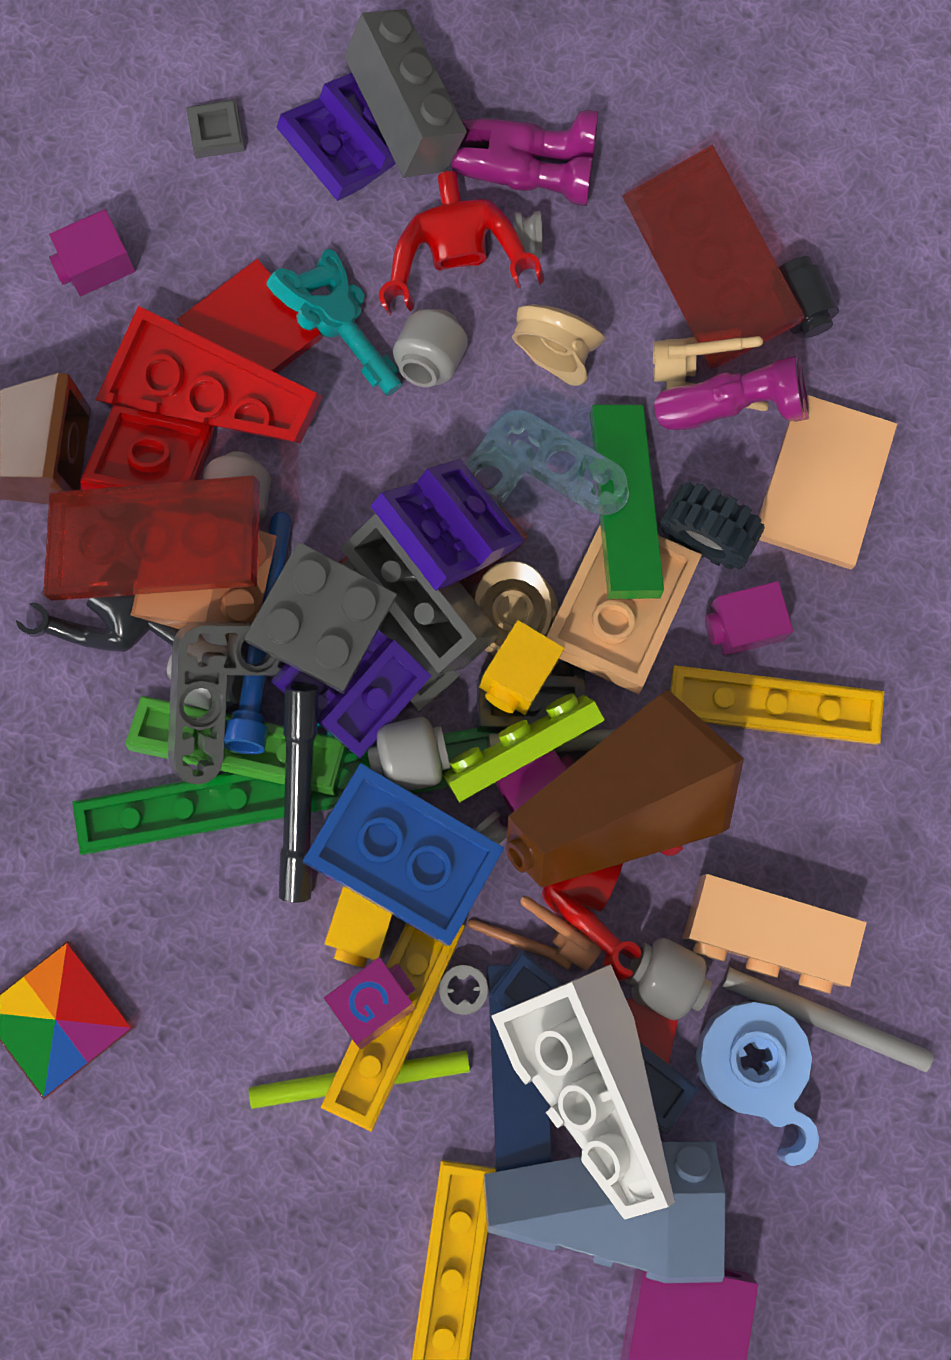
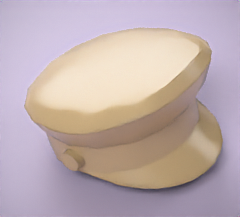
[512,304,606,386]
[470,560,559,657]

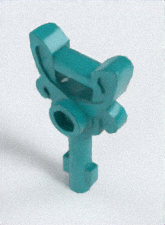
[266,249,402,396]

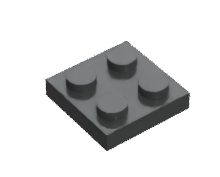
[244,541,397,694]

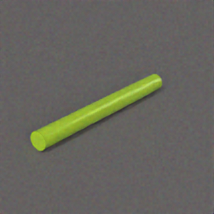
[249,1050,470,1109]

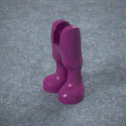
[451,110,599,206]
[654,356,809,430]

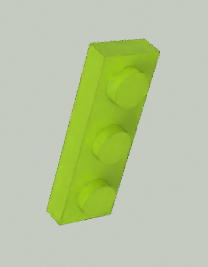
[443,693,605,802]

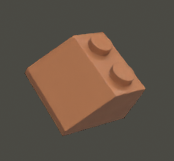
[131,511,277,642]

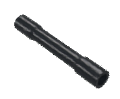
[279,683,319,903]

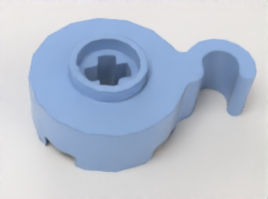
[695,1001,819,1166]

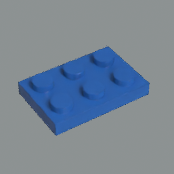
[302,763,504,946]

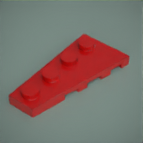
[95,306,323,444]

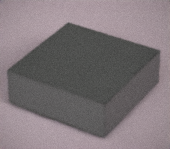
[186,99,245,159]

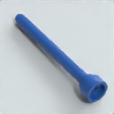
[224,512,291,754]

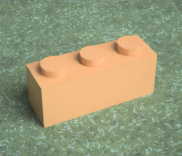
[682,874,867,994]

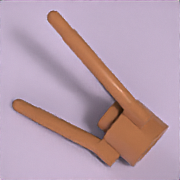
[468,896,602,971]

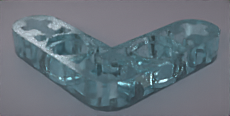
[465,410,629,515]

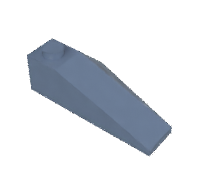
[483,1142,725,1283]

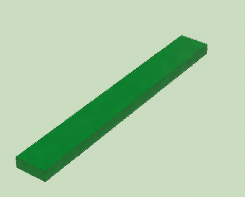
[72,728,497,855]

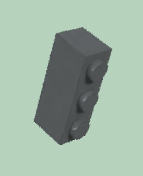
[344,9,467,178]
[340,513,501,674]

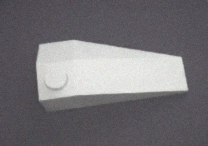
[492,964,675,1220]

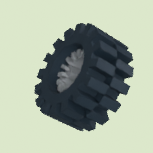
[660,482,765,569]

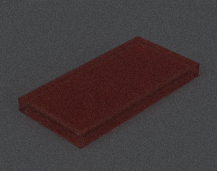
[622,145,805,370]
[43,475,260,601]

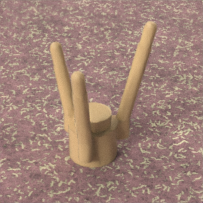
[653,329,769,411]

